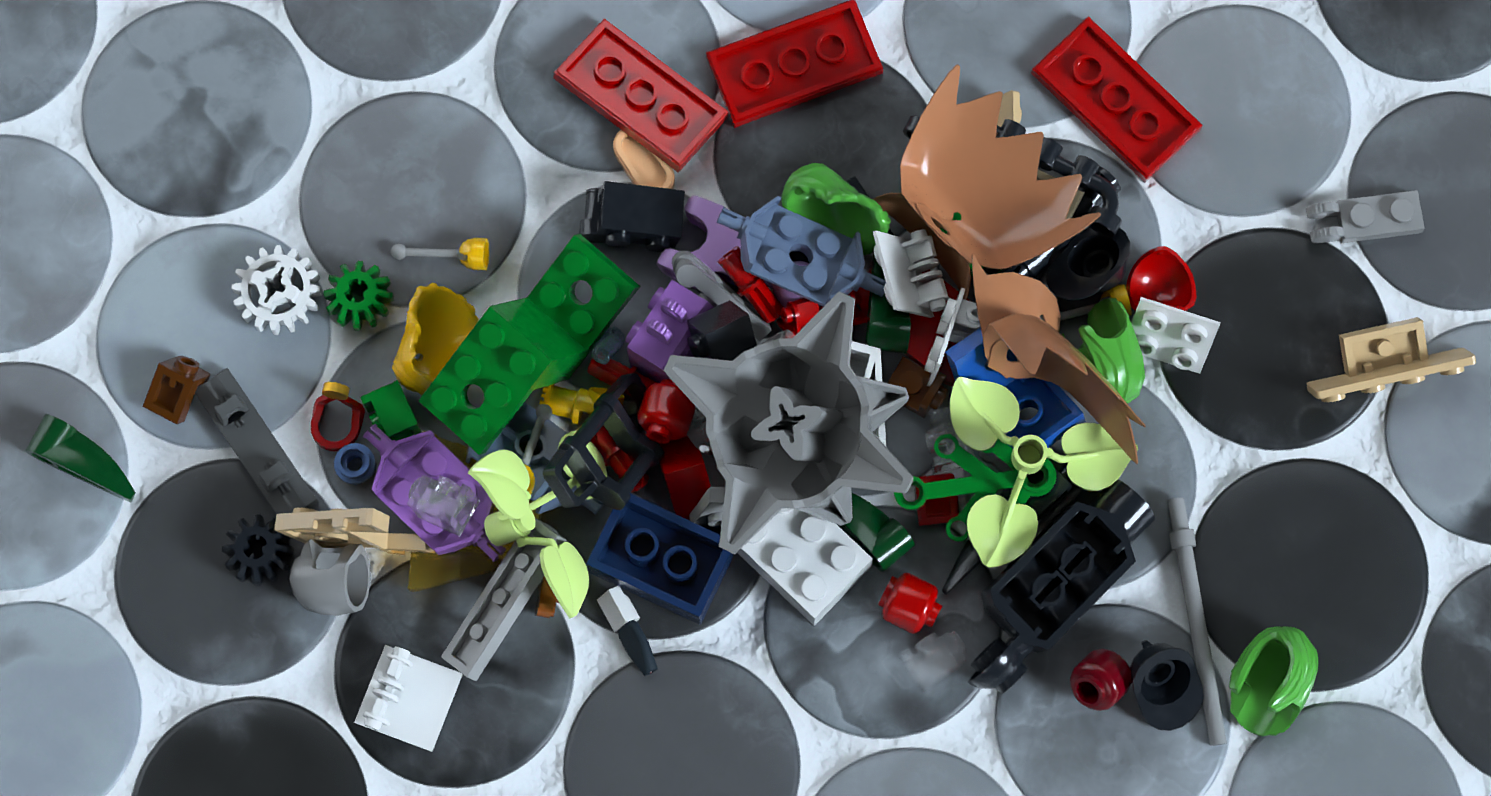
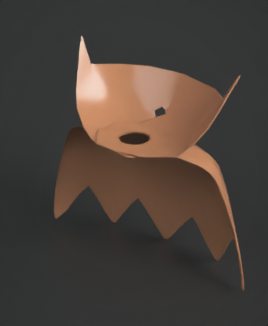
[873,64,1101,300]
[972,253,1146,464]

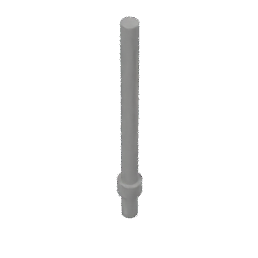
[1167,497,1227,746]

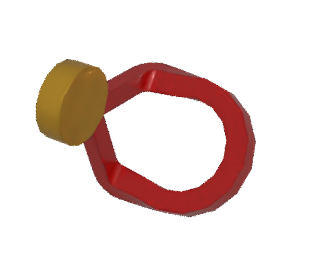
[311,382,365,451]

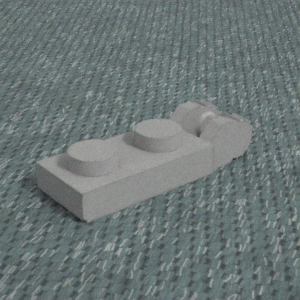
[1306,190,1425,243]

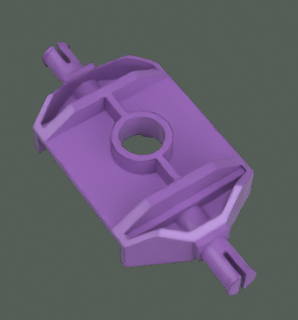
[363,424,506,562]

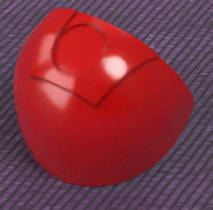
[1126,246,1197,311]

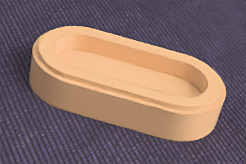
[613,130,675,189]

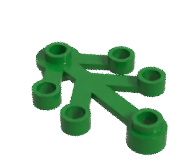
[894,434,1056,542]

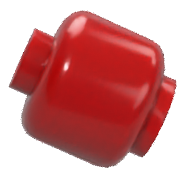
[637,379,696,444]
[878,572,943,634]

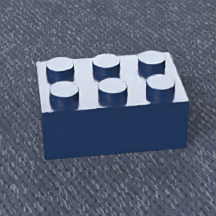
[586,493,735,625]

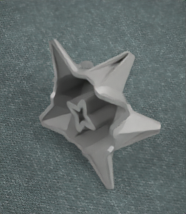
[663,291,914,554]

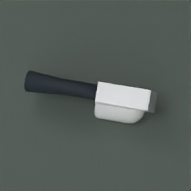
[597,586,658,676]

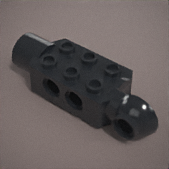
[968,480,1155,694]

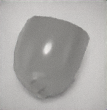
[289,539,371,616]

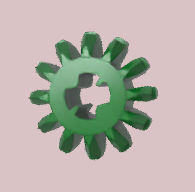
[323,260,394,331]

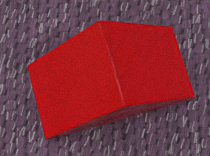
[659,433,711,520]

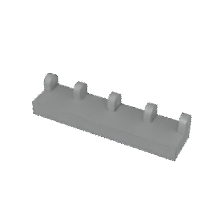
[441,518,567,681]

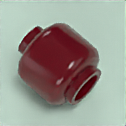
[1070,648,1132,711]

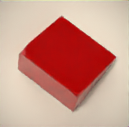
[914,473,959,526]

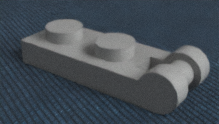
[672,251,771,342]

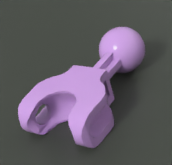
[656,196,809,307]

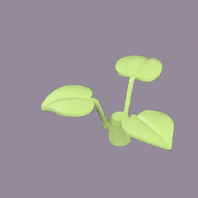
[950,377,1138,568]
[468,431,607,619]

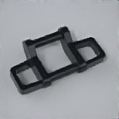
[543,372,665,510]

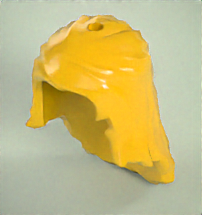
[392,282,479,395]

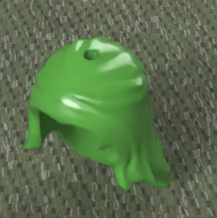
[781,163,891,255]

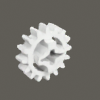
[231,245,322,335]

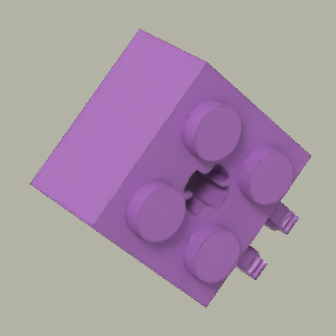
[625,280,714,383]

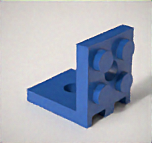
[945,327,1086,448]

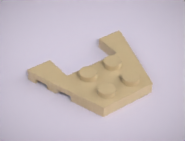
[275,508,441,558]

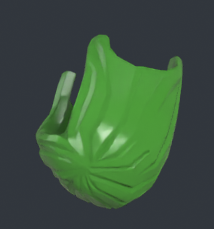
[1061,298,1145,404]
[1229,626,1318,737]

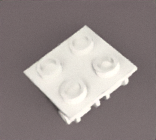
[873,229,949,318]
[924,288,981,386]
[1131,297,1221,374]
[354,645,463,752]

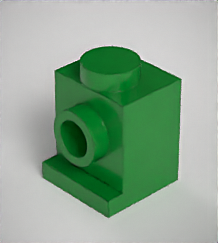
[360,380,422,441]

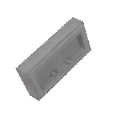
[689,487,725,529]

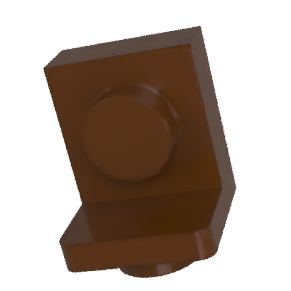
[142,356,210,424]
[887,357,949,419]

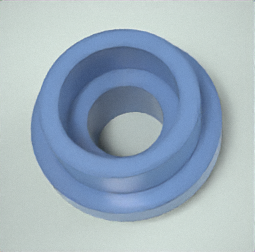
[334,443,376,485]

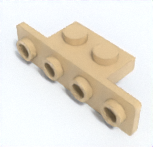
[1307,317,1476,402]

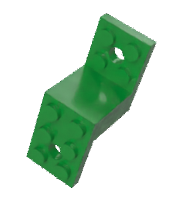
[418,234,641,455]

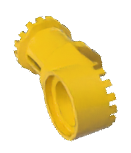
[539,384,625,425]

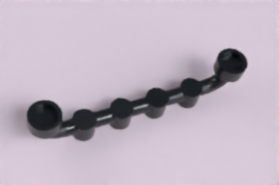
[903,116,1122,237]

